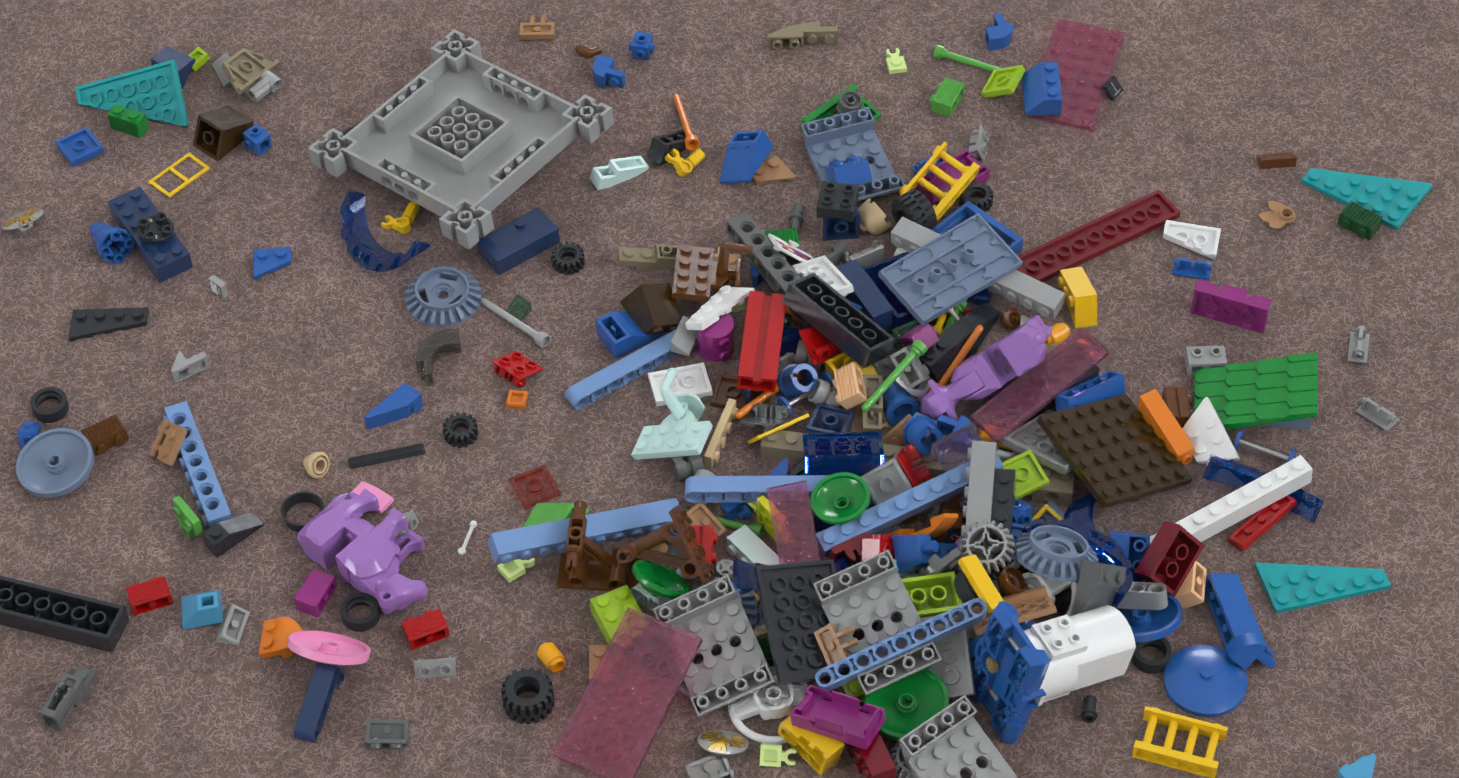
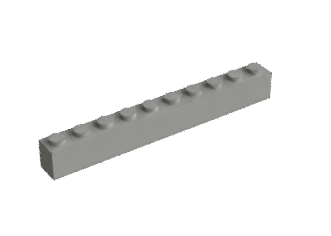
[891,217,1065,320]
[958,441,998,641]

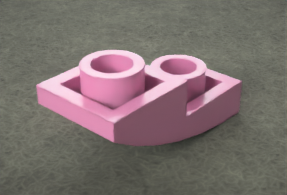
[349,481,394,514]

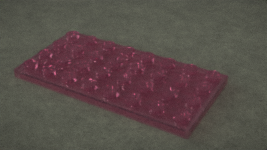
[1024,19,1125,132]
[554,607,703,778]

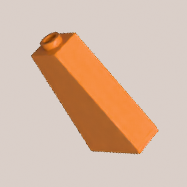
[1137,389,1194,465]

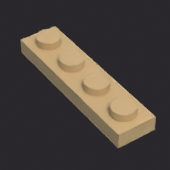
[704,398,739,469]

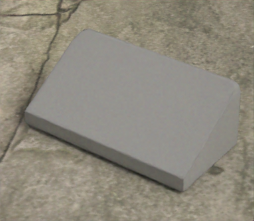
[212,52,232,88]
[670,316,697,356]
[215,604,250,645]

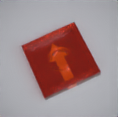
[509,465,561,509]

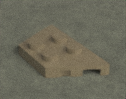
[221,48,280,95]

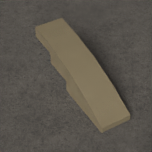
[861,374,883,443]

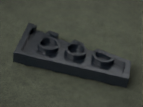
[69,307,149,342]

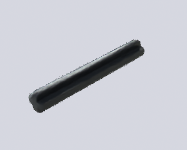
[348,443,425,469]

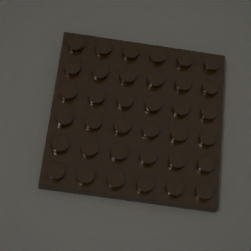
[1037,394,1193,508]

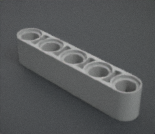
[1070,581,1168,610]

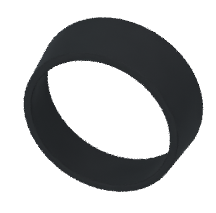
[281,491,324,532]

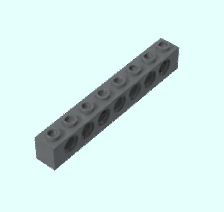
[726,212,813,329]

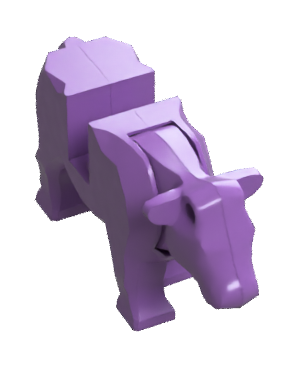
[919,315,1053,420]
[297,489,428,614]

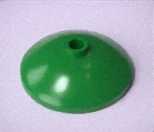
[810,472,870,524]
[632,560,689,598]

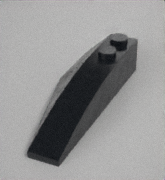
[919,302,1001,385]

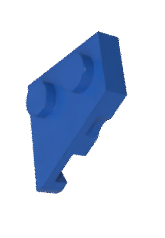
[254,247,291,280]

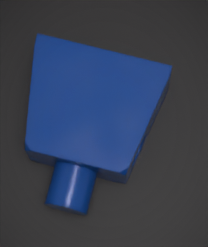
[892,534,939,574]

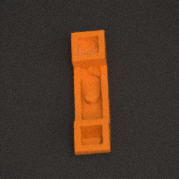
[887,513,959,540]

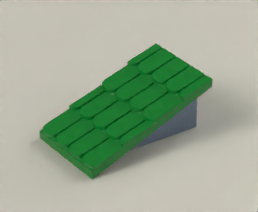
[1193,353,1318,430]

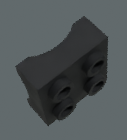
[817,181,859,222]

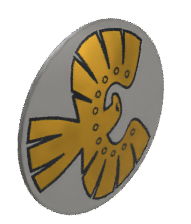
[1,209,43,233]
[698,730,748,757]

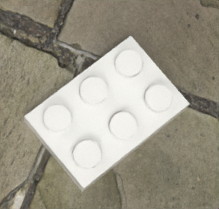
[648,362,713,407]

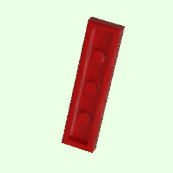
[1228,495,1297,551]

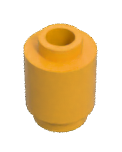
[1044,323,1070,345]
[537,642,566,673]

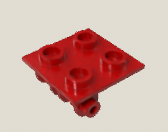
[799,327,843,365]
[491,351,544,388]
[897,444,931,487]

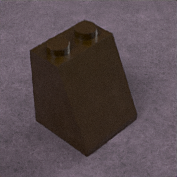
[193,105,254,161]
[620,283,682,335]

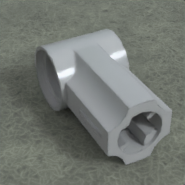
[246,70,283,102]

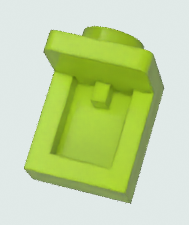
[181,47,210,72]

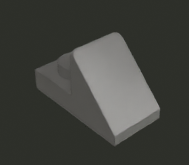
[171,351,209,384]

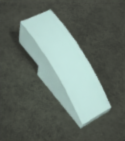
[589,155,649,190]

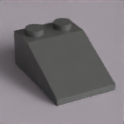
[1073,560,1127,615]

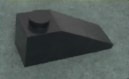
[647,129,694,165]
[202,512,265,558]

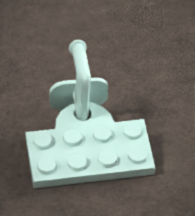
[631,368,713,460]

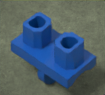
[720,503,754,520]

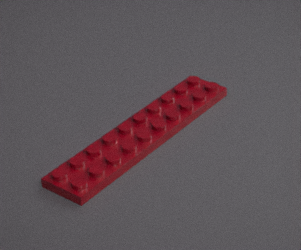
[1017,190,1181,282]

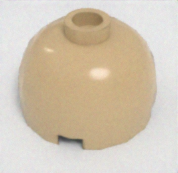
[858,198,892,235]

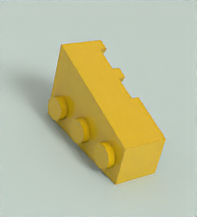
[1057,267,1097,328]
[777,716,845,776]

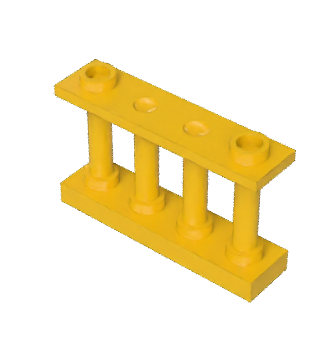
[899,141,980,222]
[1132,706,1228,778]

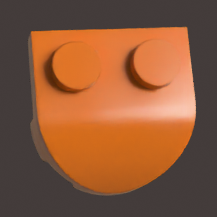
[258,617,303,658]

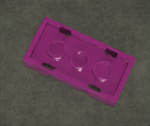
[915,150,990,206]
[1191,279,1272,334]
[790,685,886,750]

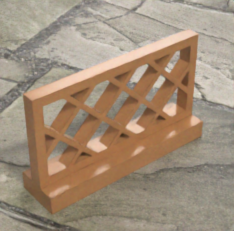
[970,586,1057,636]

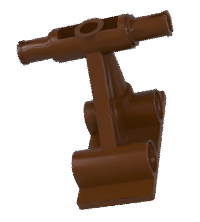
[557,500,641,591]
[616,505,714,585]

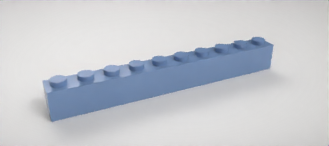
[815,454,1004,558]
[487,498,679,564]

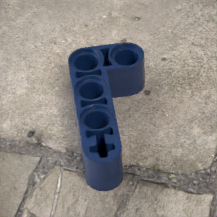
[294,662,344,743]

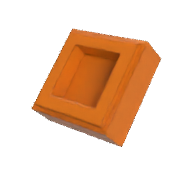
[506,389,529,409]

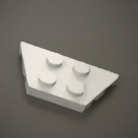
[1182,397,1240,464]

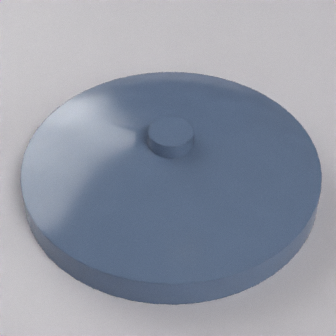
[16,428,94,498]

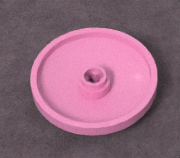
[287,631,371,665]

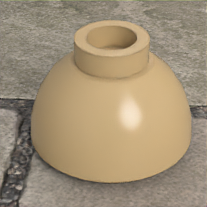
[303,452,330,479]

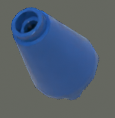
[90,222,135,264]

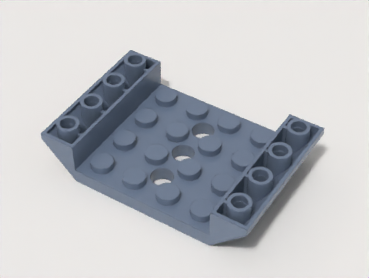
[801,107,905,201]

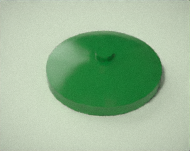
[864,668,949,741]

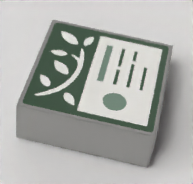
[208,275,228,299]

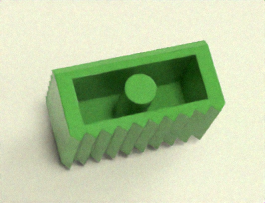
[929,77,965,117]

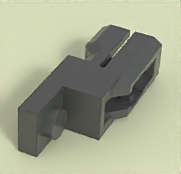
[39,665,98,732]

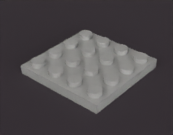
[1001,410,1073,475]
[894,615,975,699]

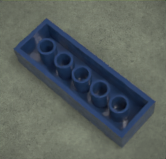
[107,187,193,283]

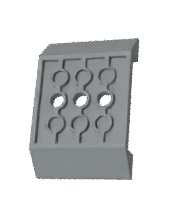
[813,549,942,695]
[653,574,775,717]
[899,695,1018,778]

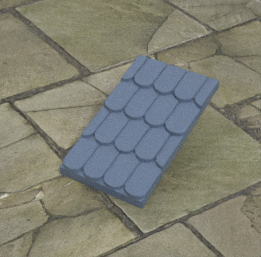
[878,213,1023,325]

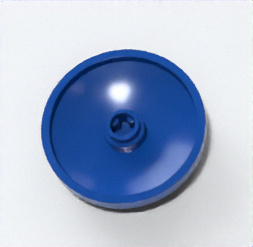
[1116,593,1183,642]
[1163,645,1247,718]

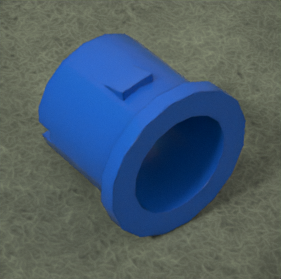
[778,364,818,398]
[883,382,919,425]
[903,415,943,455]

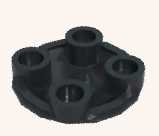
[137,212,174,243]

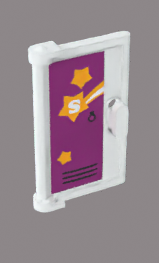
[768,233,814,262]

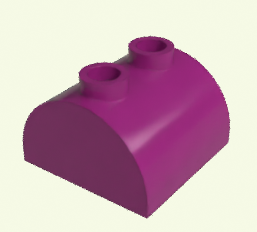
[697,314,735,362]

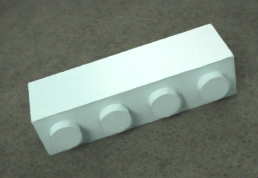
[726,525,786,569]

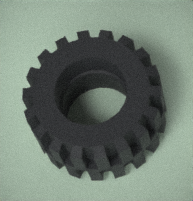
[891,189,937,230]
[501,667,555,724]

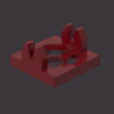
[828,532,870,569]

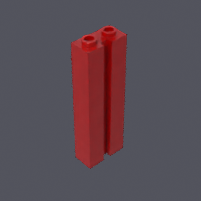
[737,291,786,393]

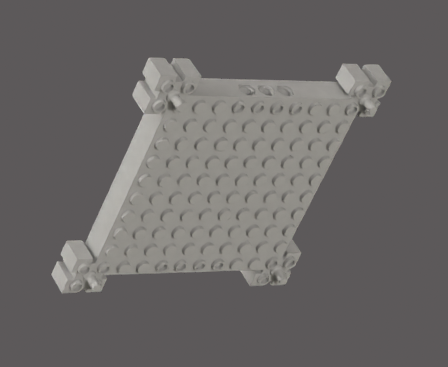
[308,29,614,250]

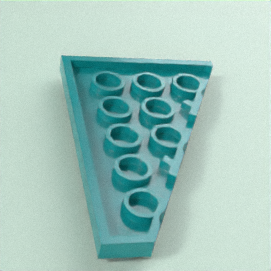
[75,60,189,127]
[1301,168,1433,231]

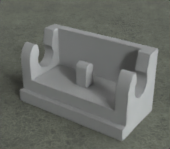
[842,239,884,268]

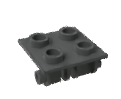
[740,403,793,429]

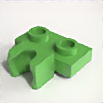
[173,495,203,539]

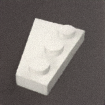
[1163,220,1221,260]

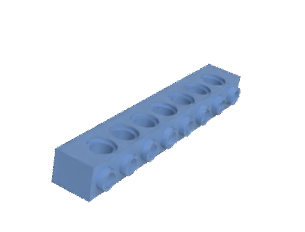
[163,401,232,528]

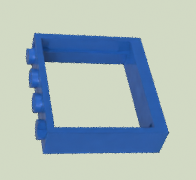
[932,201,1023,255]

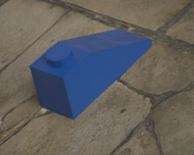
[364,383,423,430]

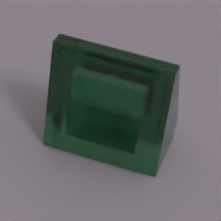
[506,295,532,321]

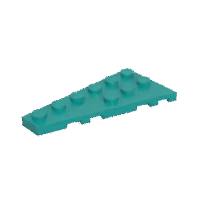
[1254,562,1391,614]

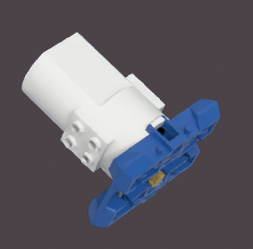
[972,601,1136,744]

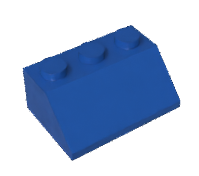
[1021,62,1063,116]

